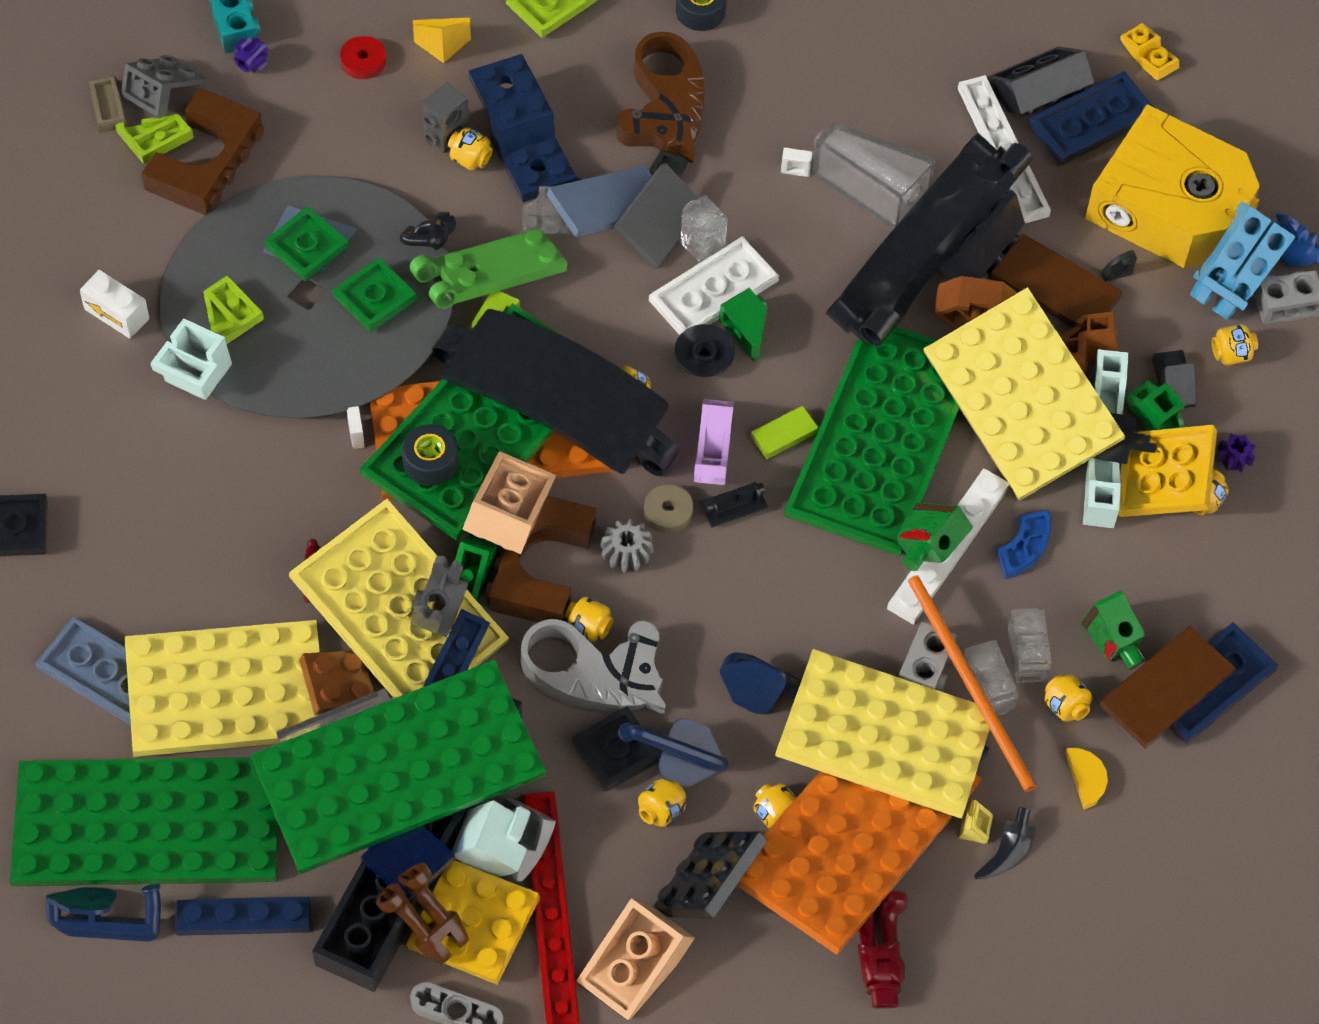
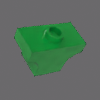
[1124,380,1186,431]

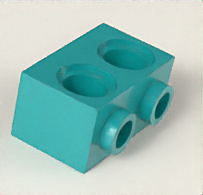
[209,0,261,54]

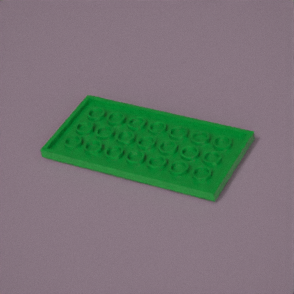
[359,303,561,541]
[784,326,960,557]
[250,659,546,875]
[10,757,278,887]

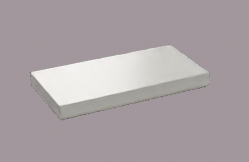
[649,236,779,335]

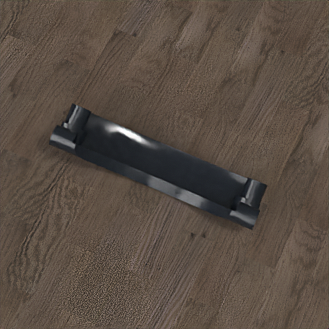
[825,133,1033,346]

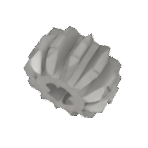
[601,519,654,573]

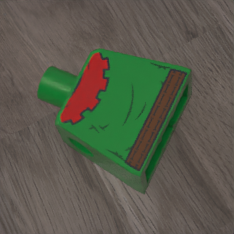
[897,502,973,571]
[1081,590,1145,670]

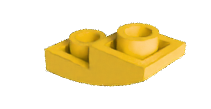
[1120,23,1179,81]

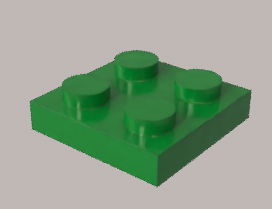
[264,206,349,282]
[332,257,417,333]

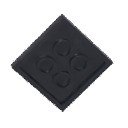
[653,832,768,919]

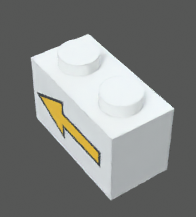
[80,270,150,339]

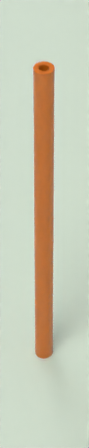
[908,575,1036,792]

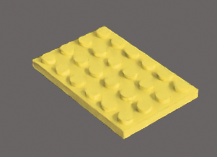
[924,287,1125,501]
[289,499,509,698]
[125,620,327,757]
[775,649,995,819]

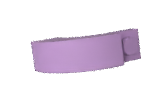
[694,399,734,485]

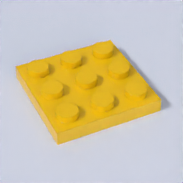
[1118,425,1217,517]
[406,858,540,985]

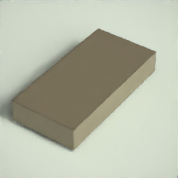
[87,76,128,133]

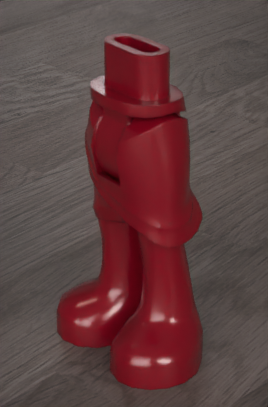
[857,891,907,1009]

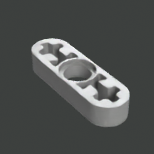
[410,982,503,1024]

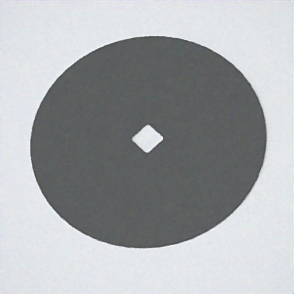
[160,175,453,418]

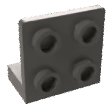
[121,55,205,117]

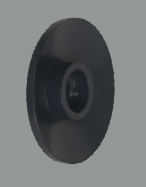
[675,324,735,377]

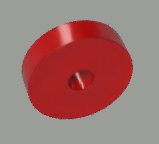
[340,36,387,79]

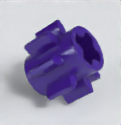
[233,37,269,73]
[1217,433,1256,473]

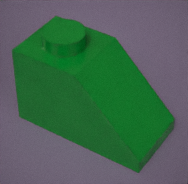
[719,287,768,362]
[455,533,499,602]

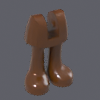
[376,863,470,965]

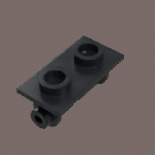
[700,481,768,528]

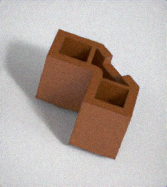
[934,276,1017,328]
[1059,311,1119,380]

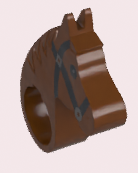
[616,32,705,163]

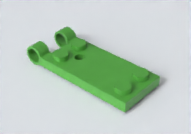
[410,228,567,309]

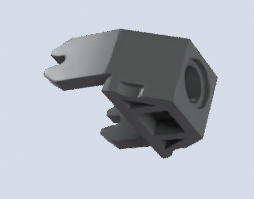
[411,556,468,637]

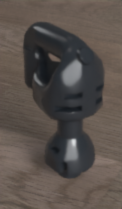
[399,211,456,250]

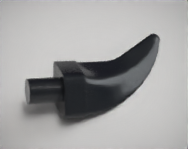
[974,807,1036,880]

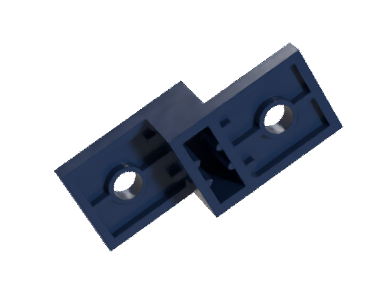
[468,54,577,202]

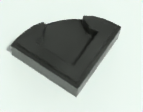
[1102,250,1137,281]

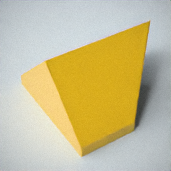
[413,17,471,63]

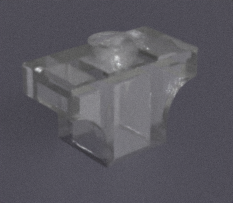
[522,186,573,234]

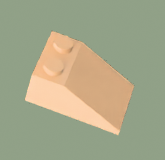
[463,451,556,554]
[577,898,695,1020]

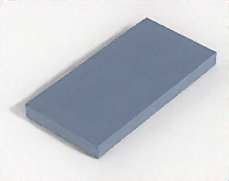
[546,165,652,237]
[35,616,131,726]

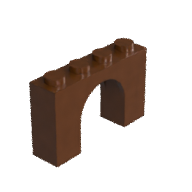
[142,88,264,215]
[485,496,597,623]

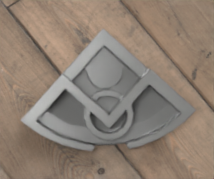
[503,798,556,881]

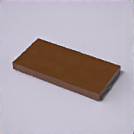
[990,233,1123,328]
[1099,625,1236,749]

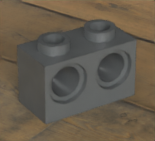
[422,82,469,153]

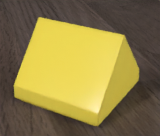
[959,800,993,844]

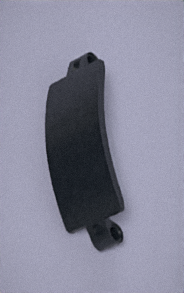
[432,309,679,477]

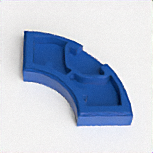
[997,510,1051,580]

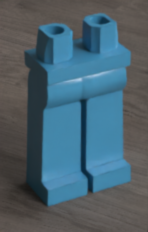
[1190,201,1296,320]

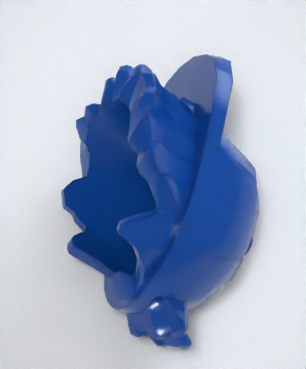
[1275,211,1319,267]

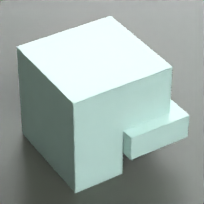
[150,318,232,400]
[450,800,531,878]

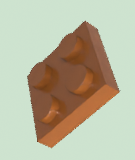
[299,651,378,715]

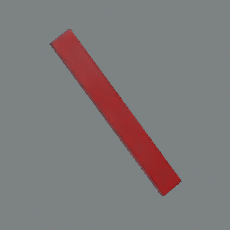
[523,791,580,1024]

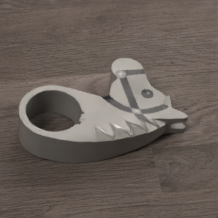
[521,619,666,715]

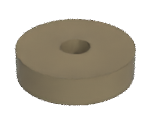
[644,484,693,533]

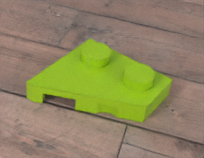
[115,114,194,165]
[203,276,264,345]

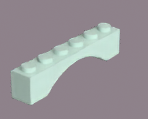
[1083,349,1128,528]

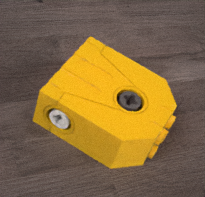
[1085,104,1260,268]

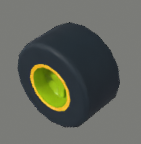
[676,0,727,31]
[402,424,459,486]

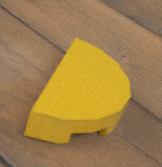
[1065,748,1108,810]

